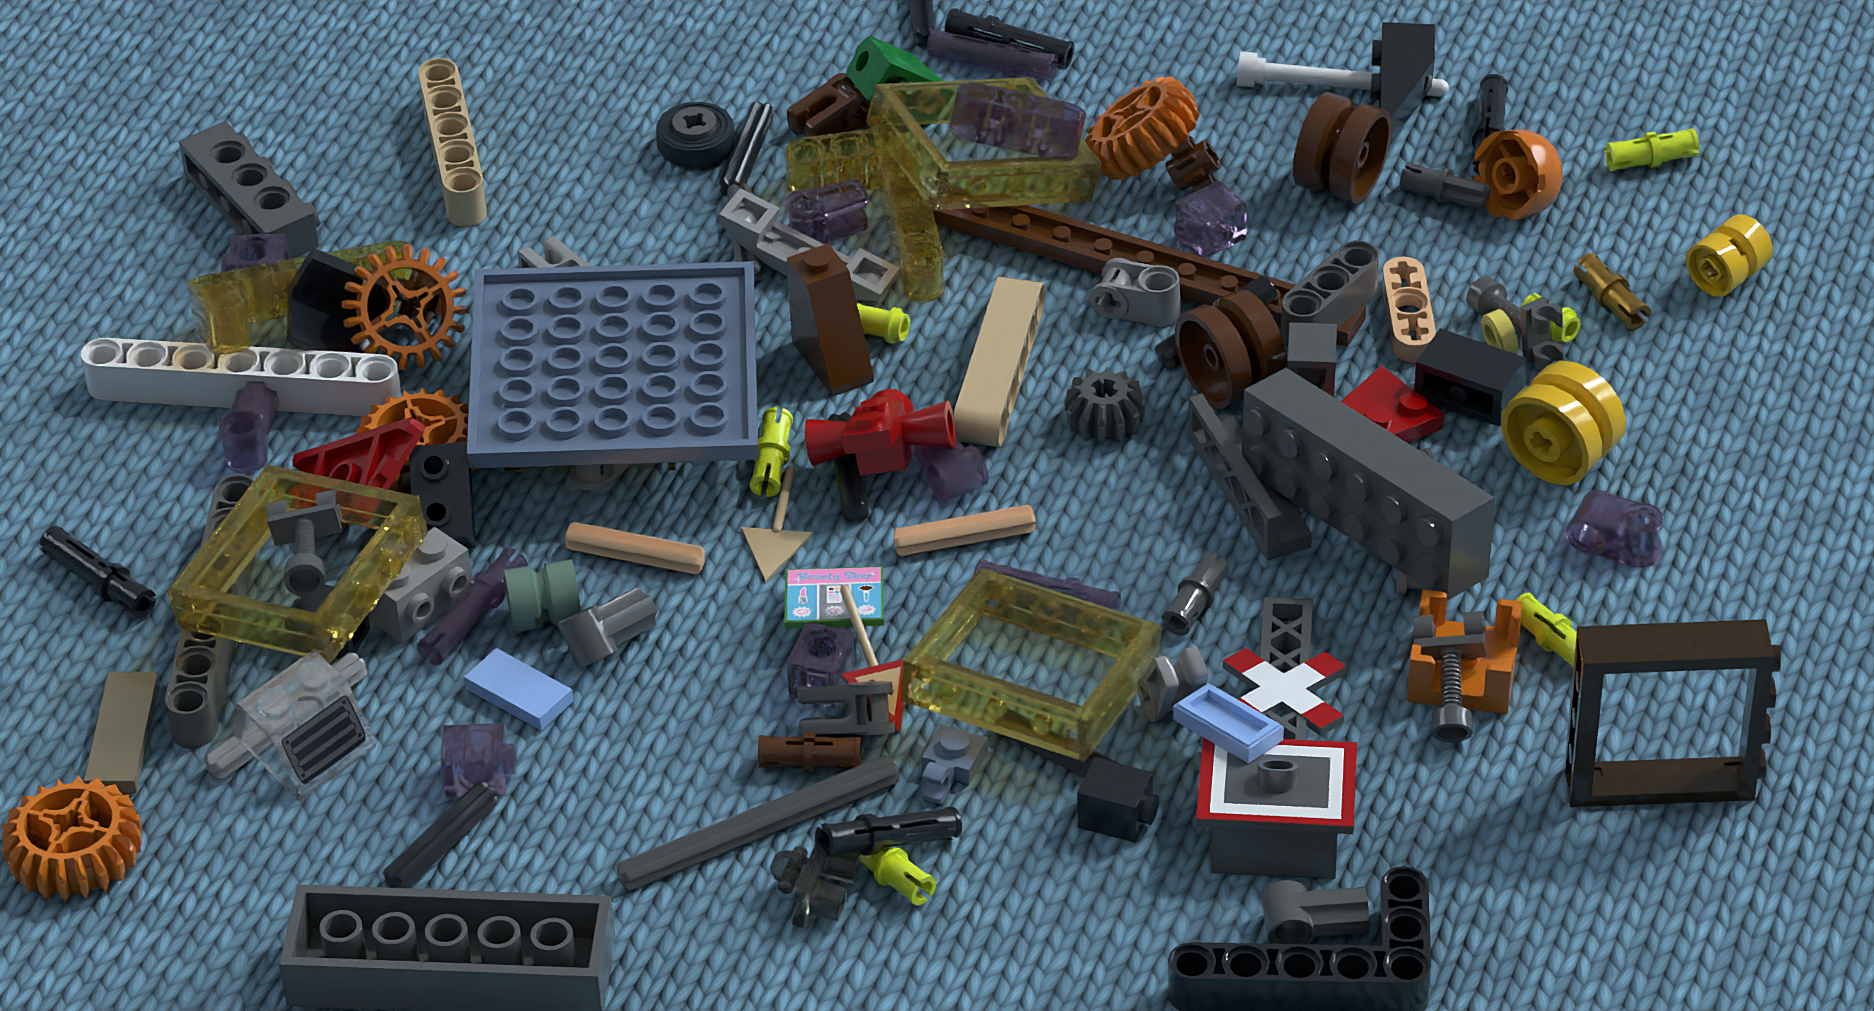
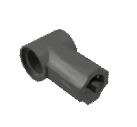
[557,587,657,668]
[1261,880,1370,944]

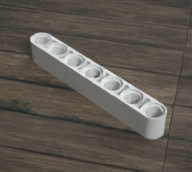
[81,338,402,416]

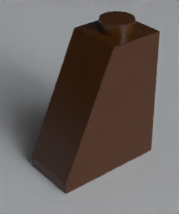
[787,243,874,396]

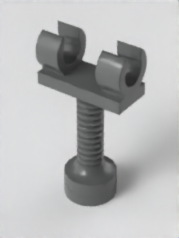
[1466,276,1564,372]
[267,490,342,597]
[1413,611,1487,742]

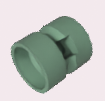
[503,559,581,633]

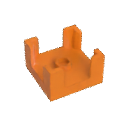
[1407,589,1522,714]

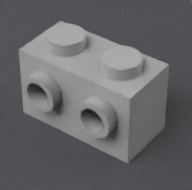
[363,527,474,643]

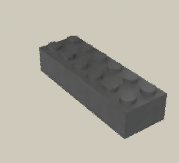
[1242,368,1495,601]
[279,884,616,1011]

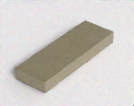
[84,671,160,793]

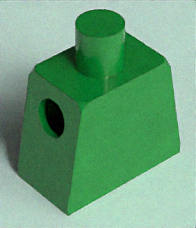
[846,36,952,126]

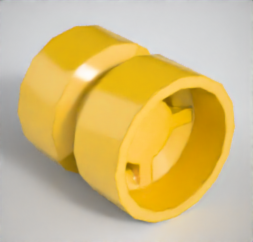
[1686,214,1773,297]

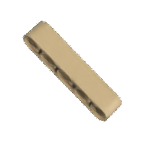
[418,58,487,227]
[953,277,1045,447]

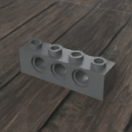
[179,121,320,268]

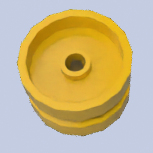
[1501,360,1626,486]

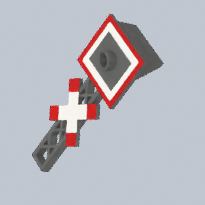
[1196,597,1357,879]

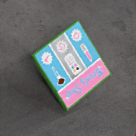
[785,566,884,629]

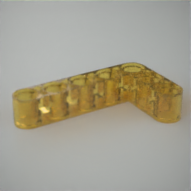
[785,126,944,302]
[187,241,412,354]

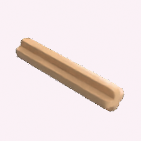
[893,505,1036,557]
[565,522,705,575]

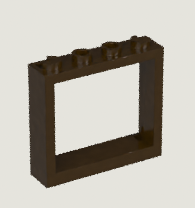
[1564,619,1781,807]

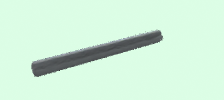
[616,755,899,891]

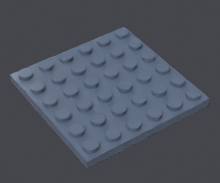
[467,261,759,468]

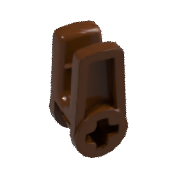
[787,73,878,150]

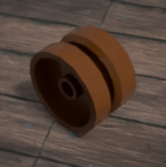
[1293,92,1392,205]
[1175,289,1287,409]

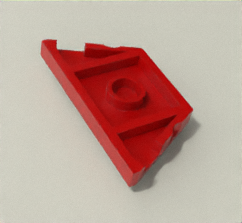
[292,417,425,527]

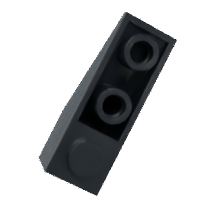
[1370,22,1435,144]

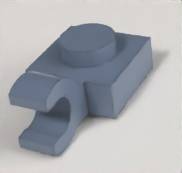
[922,724,988,804]

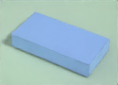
[464,648,573,731]
[1173,683,1284,764]

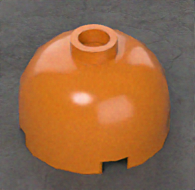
[1473,129,1563,220]

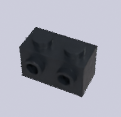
[1414,328,1526,427]
[401,442,476,548]

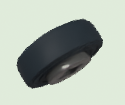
[656,102,735,168]

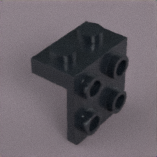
[287,247,394,353]

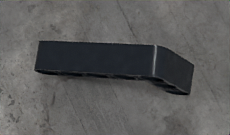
[1168,866,1431,1011]

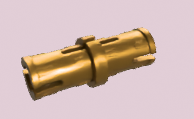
[1573,253,1651,330]

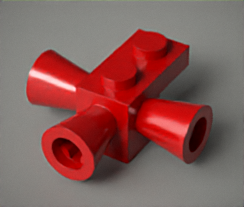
[805,389,956,475]

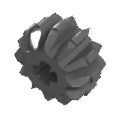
[1064,367,1145,445]

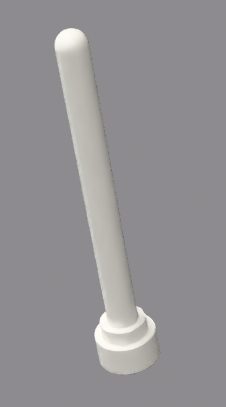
[1237,51,1449,97]

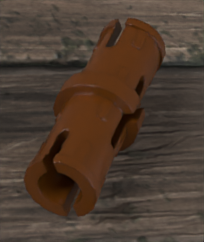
[758,732,862,773]

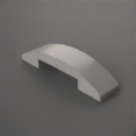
[718,188,900,301]

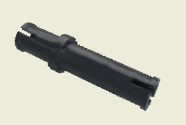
[944,8,1075,68]
[1472,74,1508,175]
[39,526,156,618]
[815,806,962,858]

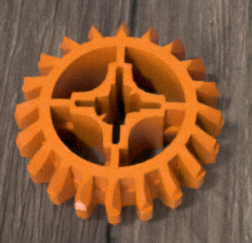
[1084,77,1200,181]
[341,244,468,370]
[356,388,478,497]
[2,775,143,902]

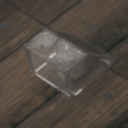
[233,649,377,802]

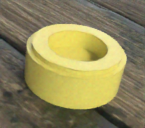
[1481,309,1518,353]

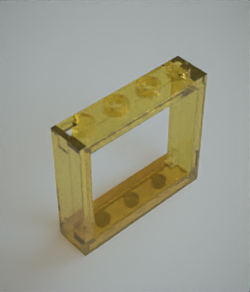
[866,77,1102,211]
[167,465,428,662]
[901,567,1162,762]

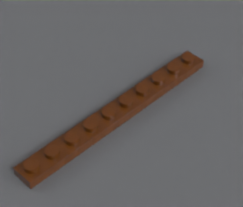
[929,182,1366,348]

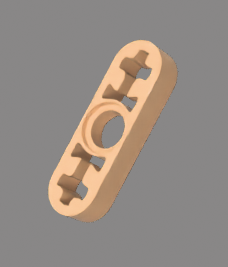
[1382,257,1436,363]

